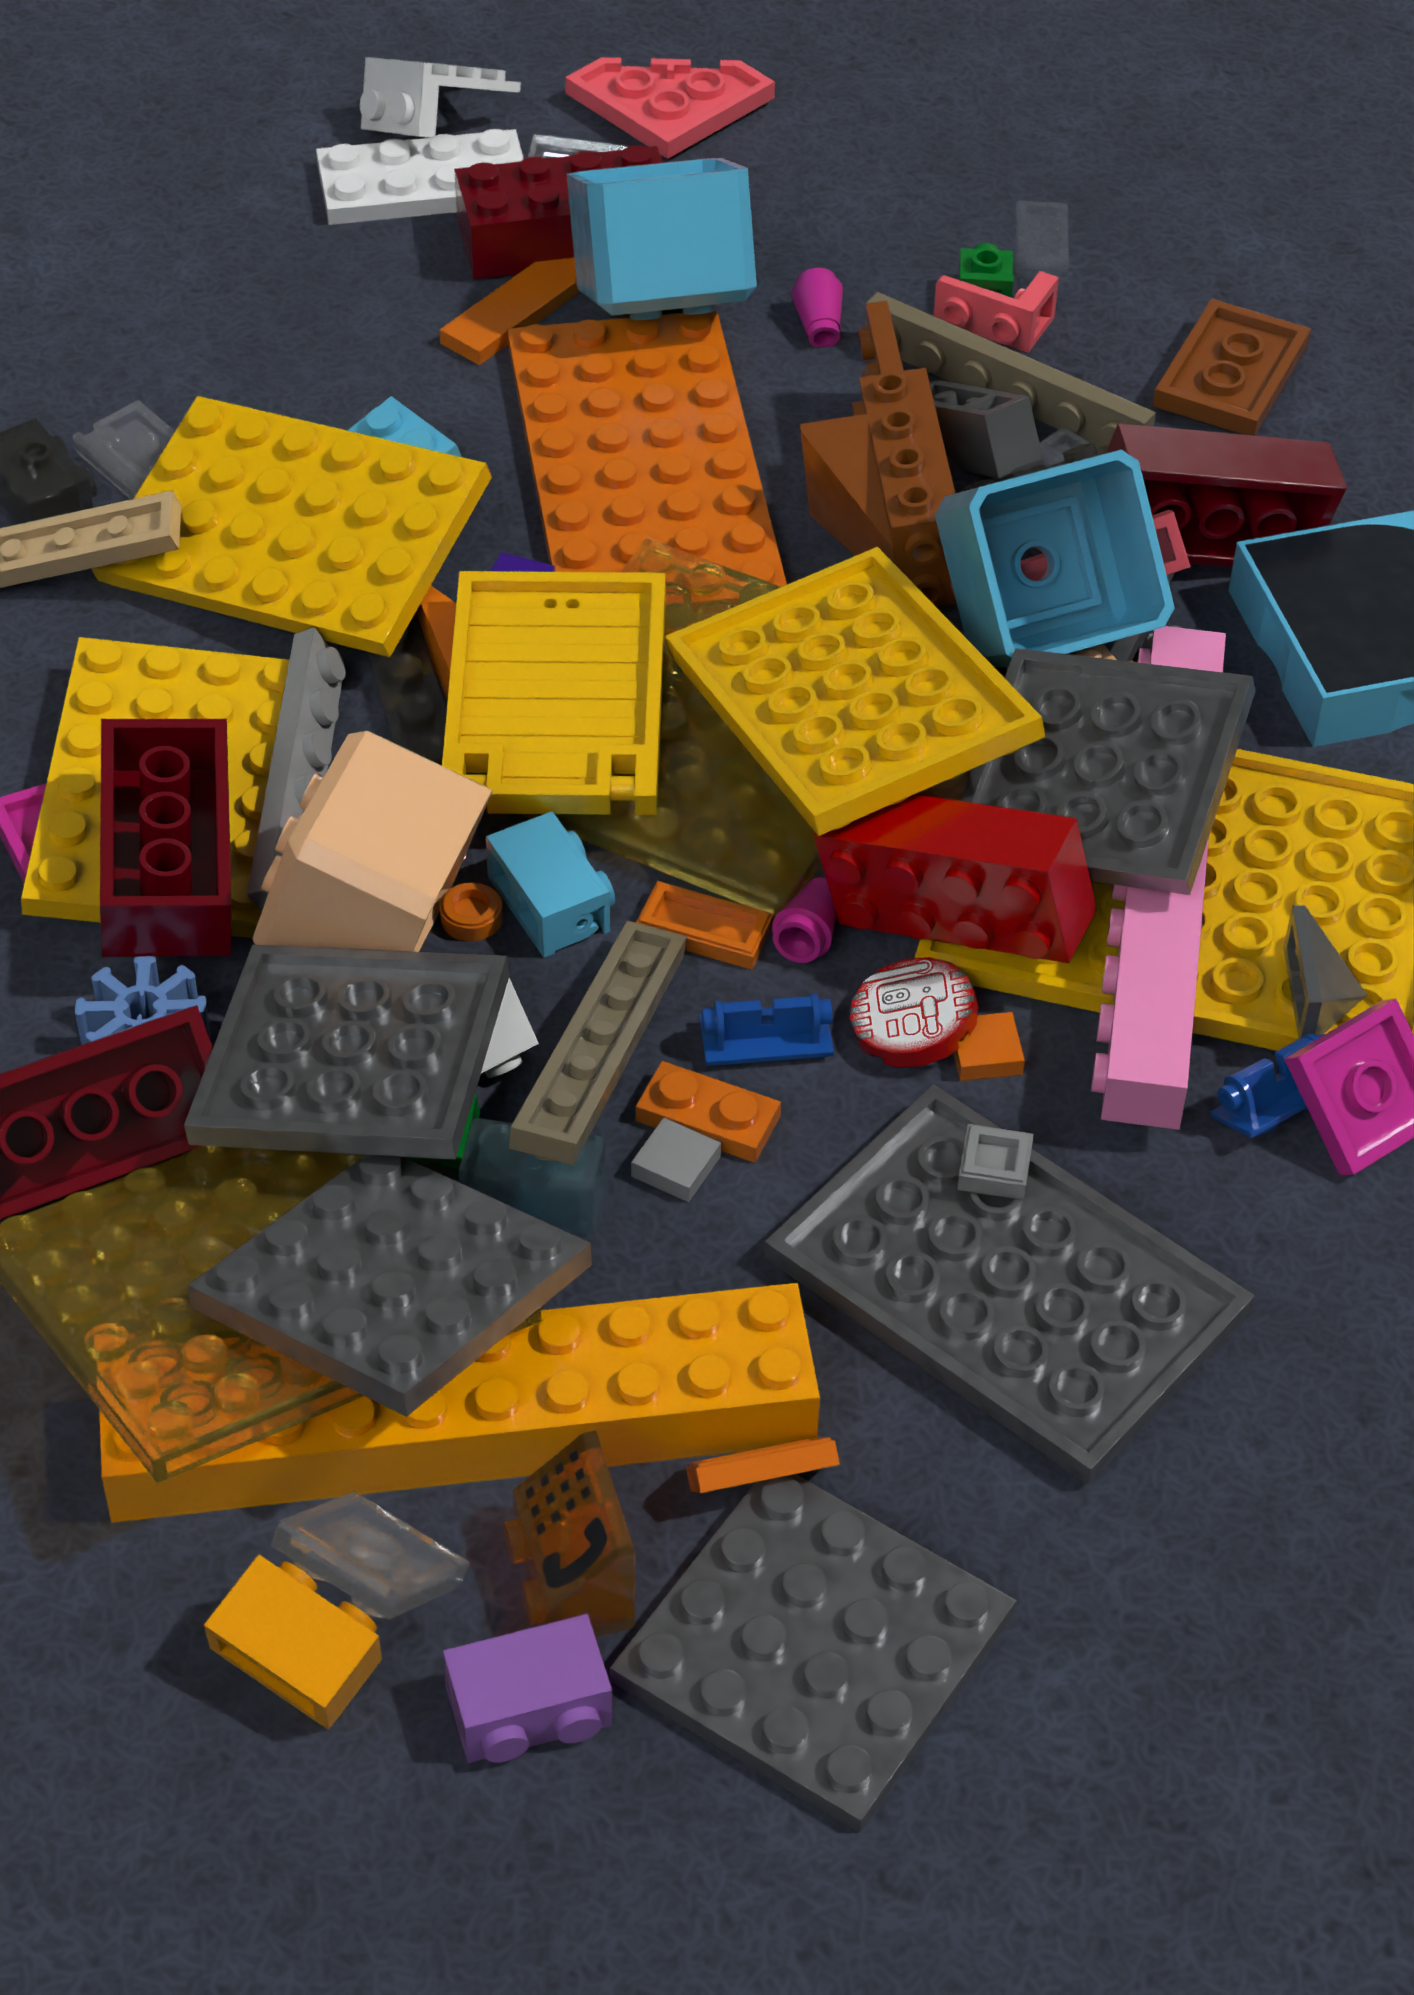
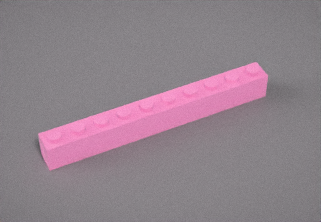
[1091,626,1226,1130]

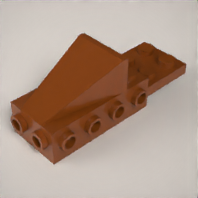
[800,301,957,607]

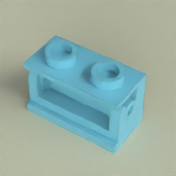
[486,811,615,958]

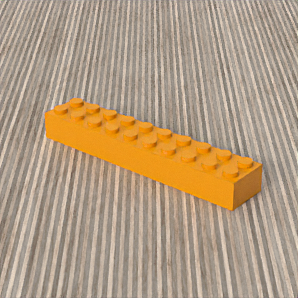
[97,1283,820,1523]

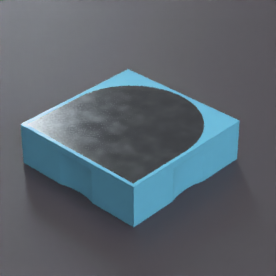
[1228,510,1414,747]

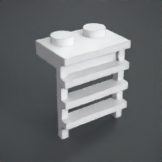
[360,57,521,138]

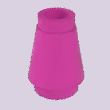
[791,268,843,347]
[772,877,837,963]

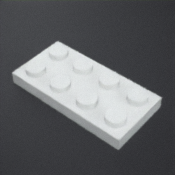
[316,129,523,225]

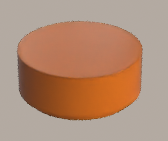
[440,882,503,941]

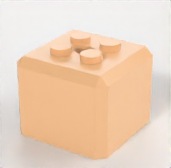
[252,731,493,952]

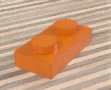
[636,1061,781,1163]

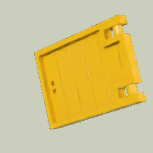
[442,571,666,815]

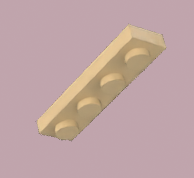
[0,491,181,588]

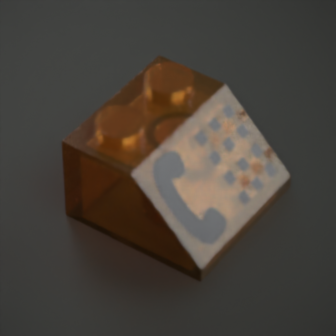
[503,1430,635,1638]

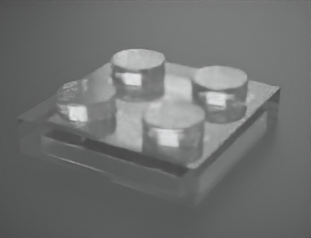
[270,1491,470,1620]

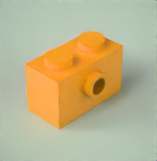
[204,1554,382,1730]

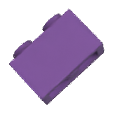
[443,1614,612,1763]

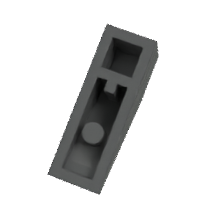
[930,380,1043,482]

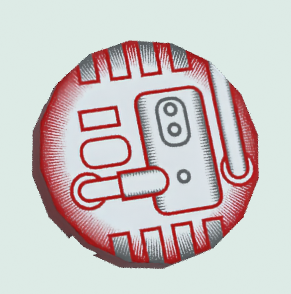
[849,957,979,1068]

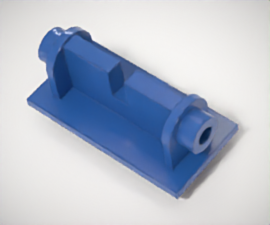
[699,993,834,1066]
[1210,1033,1325,1138]

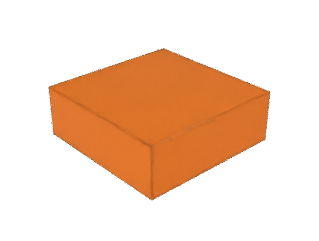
[953,1012,1025,1081]

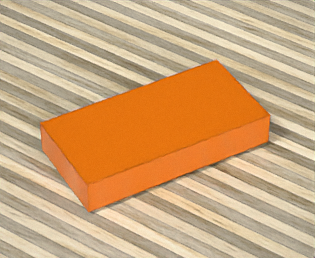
[636,881,774,970]
[686,1436,840,1493]

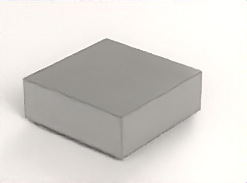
[631,1118,721,1202]
[957,1124,1034,1200]

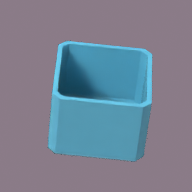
[567,158,757,320]
[934,450,1175,668]

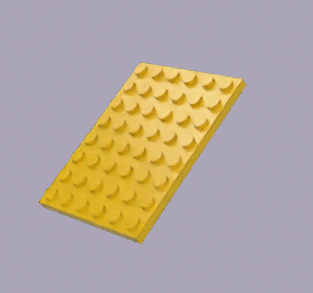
[915,749,1414,1051]

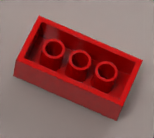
[813,794,1097,963]

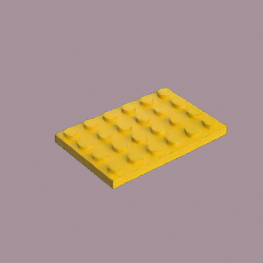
[91,396,492,658]
[665,547,1045,836]
[21,637,289,938]

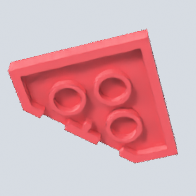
[565,57,775,159]

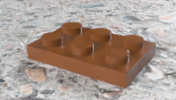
[1152,298,1311,436]

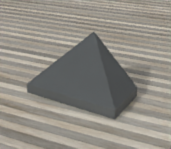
[1283,905,1367,1039]

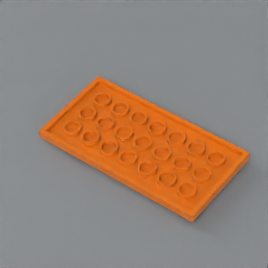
[507,310,787,624]

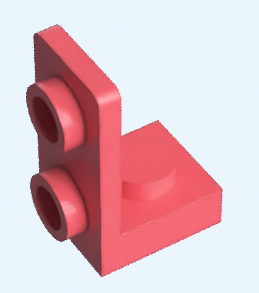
[933,271,1059,353]

